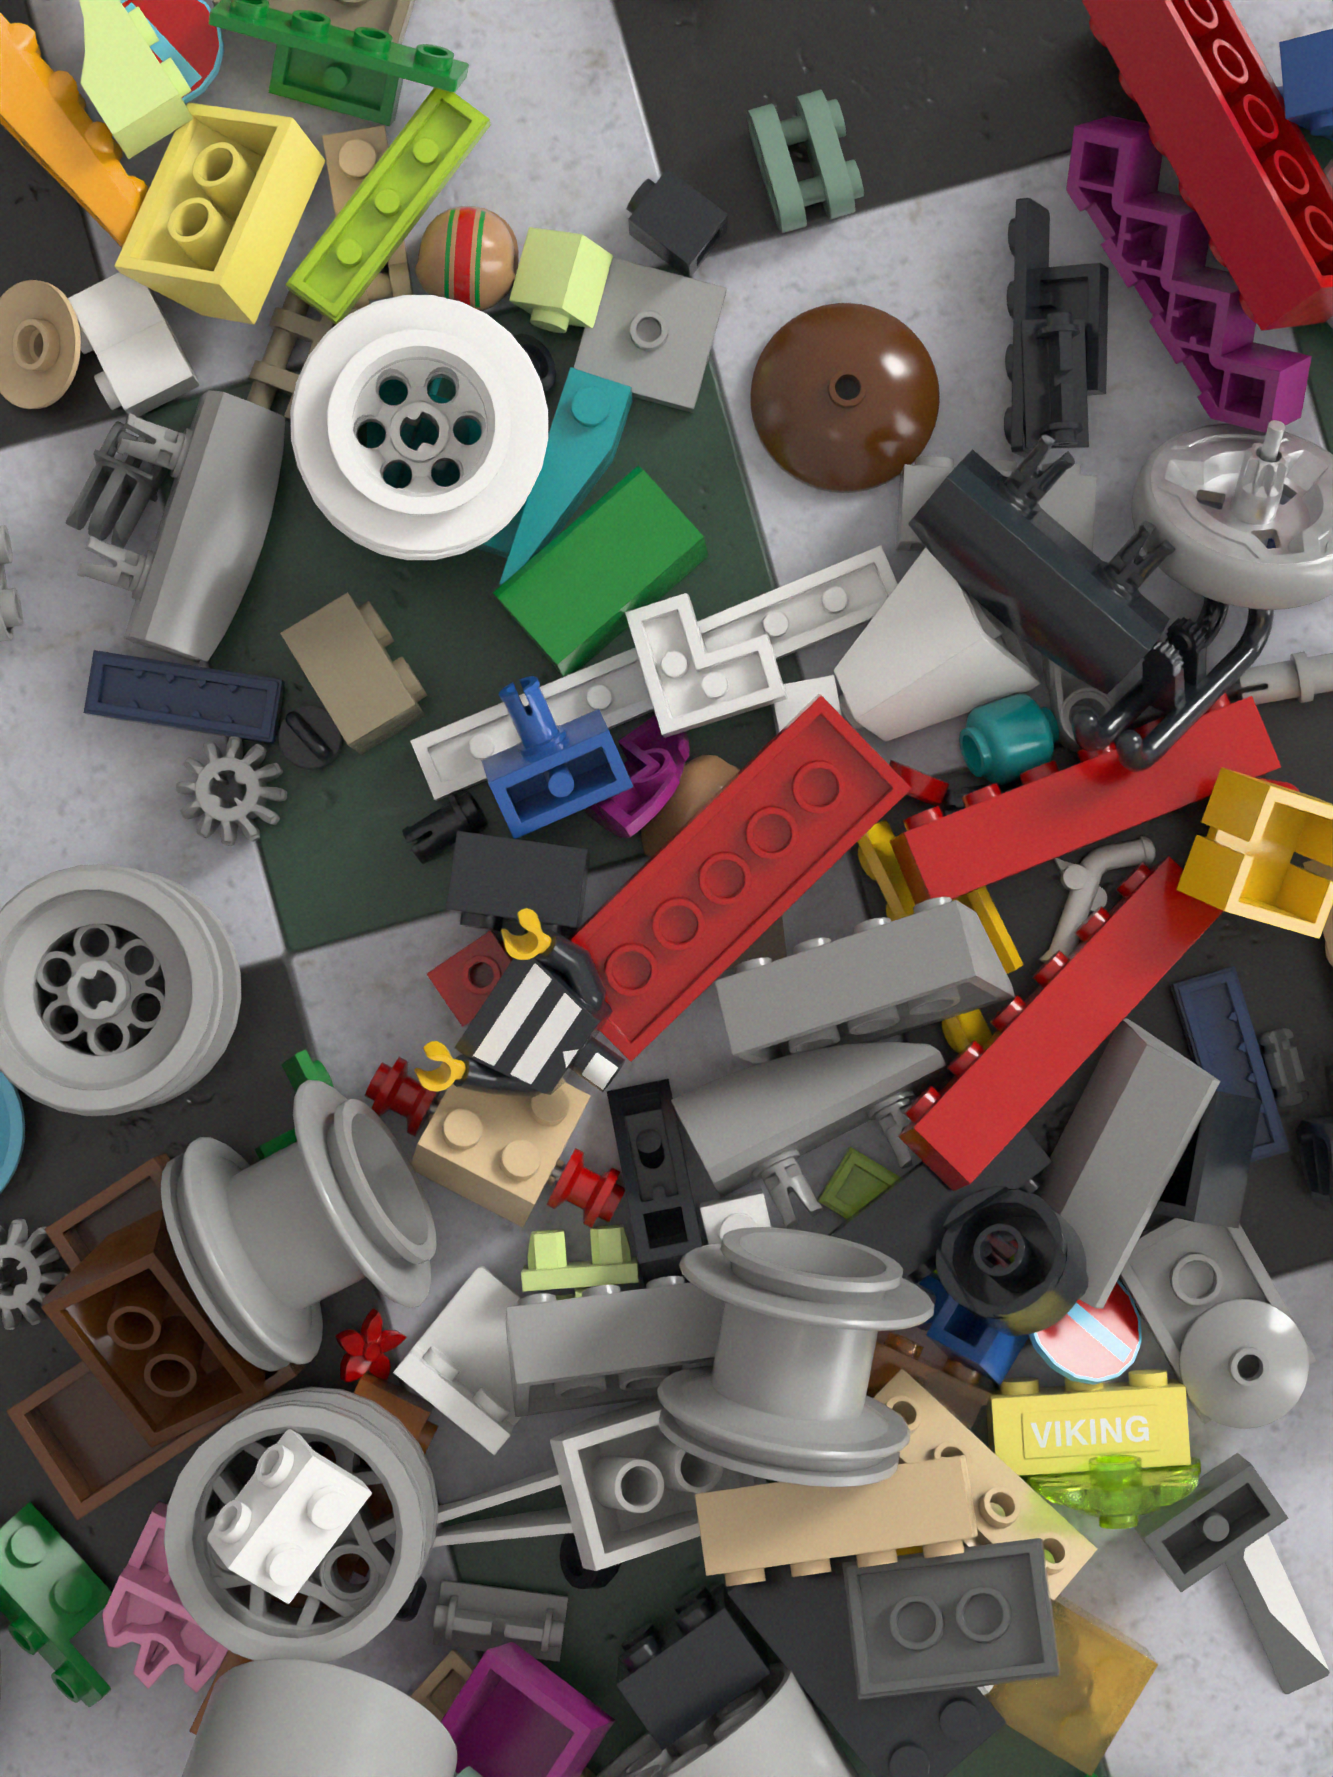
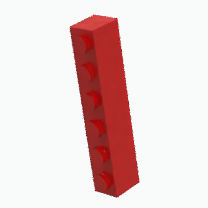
[889,693,1281,905]
[898,856,1223,1191]

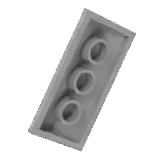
[1033,1018,1220,1309]

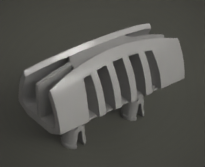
[77,390,285,663]

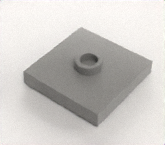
[574,257,727,413]

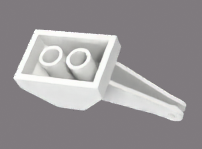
[432,1398,767,1571]

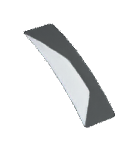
[1225,1534,1330,1694]

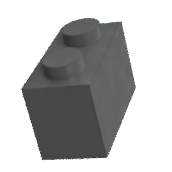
[1133,1453,1289,1592]

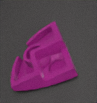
[584,714,690,838]

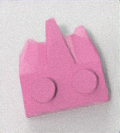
[102,1501,251,1693]

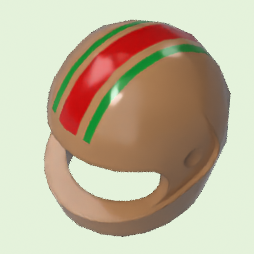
[415,206,519,312]

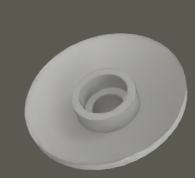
[1179,1299,1309,1429]

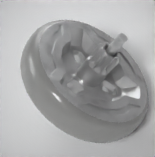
[1131,420,1333,610]

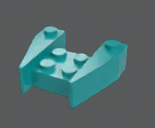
[367,367,633,586]

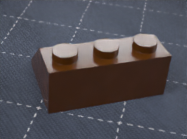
[41,1209,266,1448]

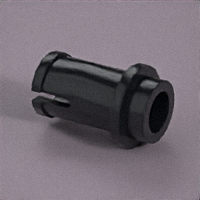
[402,791,488,865]

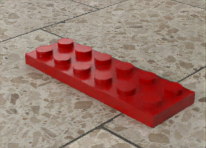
[568,694,912,1062]

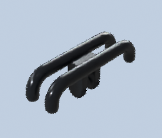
[1072,597,1274,772]

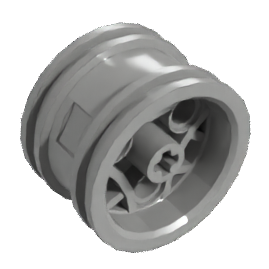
[164,1386,439,1663]

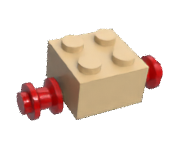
[364,1057,625,1228]

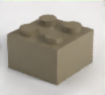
[280,592,428,755]

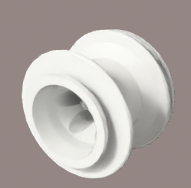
[290,295,548,560]

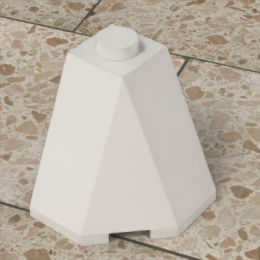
[834,548,1041,742]

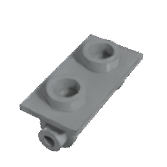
[433,1580,568,1662]

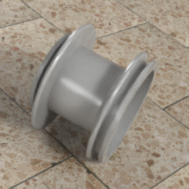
[0,864,241,1116]
[161,1080,437,1371]
[657,1227,934,1487]

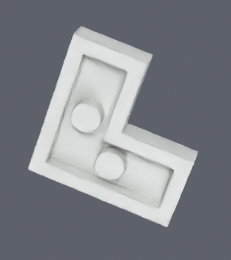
[625,593,788,738]

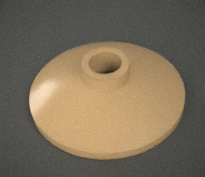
[0,280,81,409]

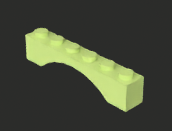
[79,0,193,159]

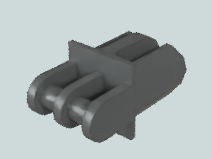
[65,421,169,548]

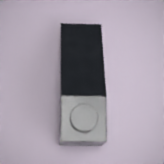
[607,1079,703,1288]

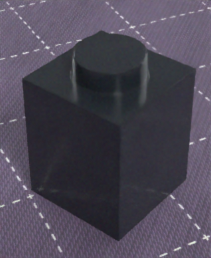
[626,169,728,278]

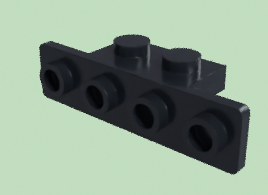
[1004,198,1109,459]

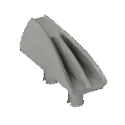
[671,1042,947,1228]

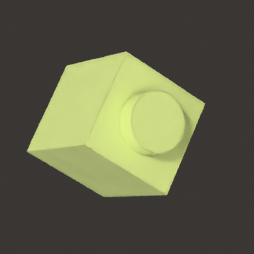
[509,227,613,333]

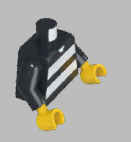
[414,908,625,1097]

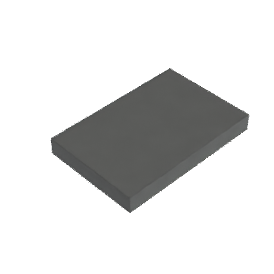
[842,1538,1061,1701]

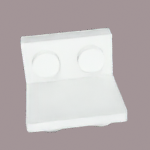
[393,1267,522,1455]

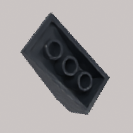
[727,1555,1007,1777]

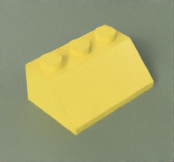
[114,102,326,325]

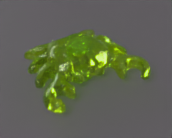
[1019,1455,1201,1529]

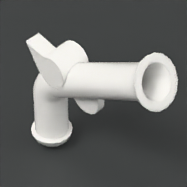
[1039,836,1155,963]

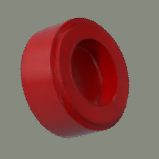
[889,760,949,806]

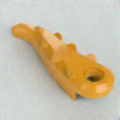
[0,13,149,248]

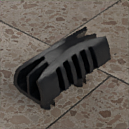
[908,435,1175,694]

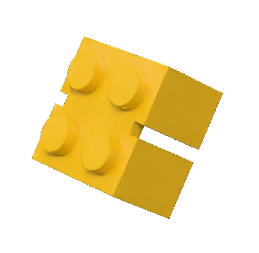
[1176,767,1333,939]

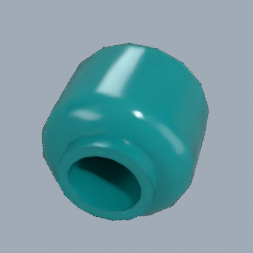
[959,694,1059,785]

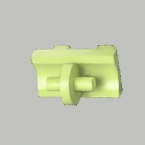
[521,1224,639,1300]

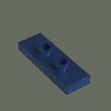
[83,650,285,744]
[1170,966,1290,1162]

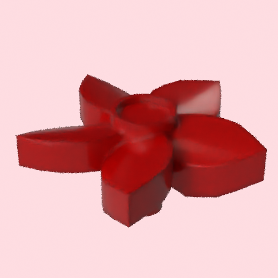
[335,1308,407,1382]

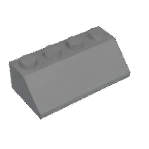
[715,897,1015,1064]
[506,1276,725,1417]

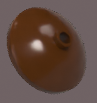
[750,303,940,493]

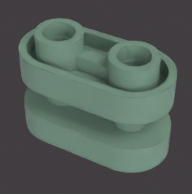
[747,89,864,233]

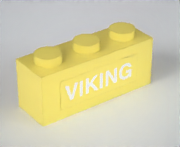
[985,1369,1191,1476]

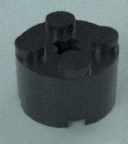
[936,1186,1089,1336]

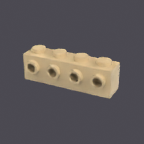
[874,1368,1097,1603]
[695,1455,978,1586]

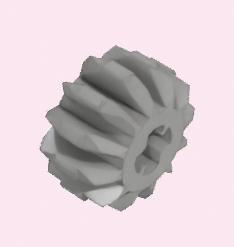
[176,736,287,846]
[0,1219,70,1330]

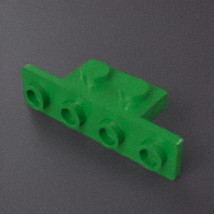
[208,0,469,126]
[0,1502,112,1707]

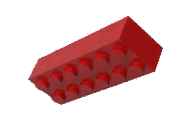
[1082,0,1333,331]

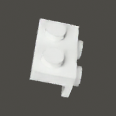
[207,1429,372,1604]

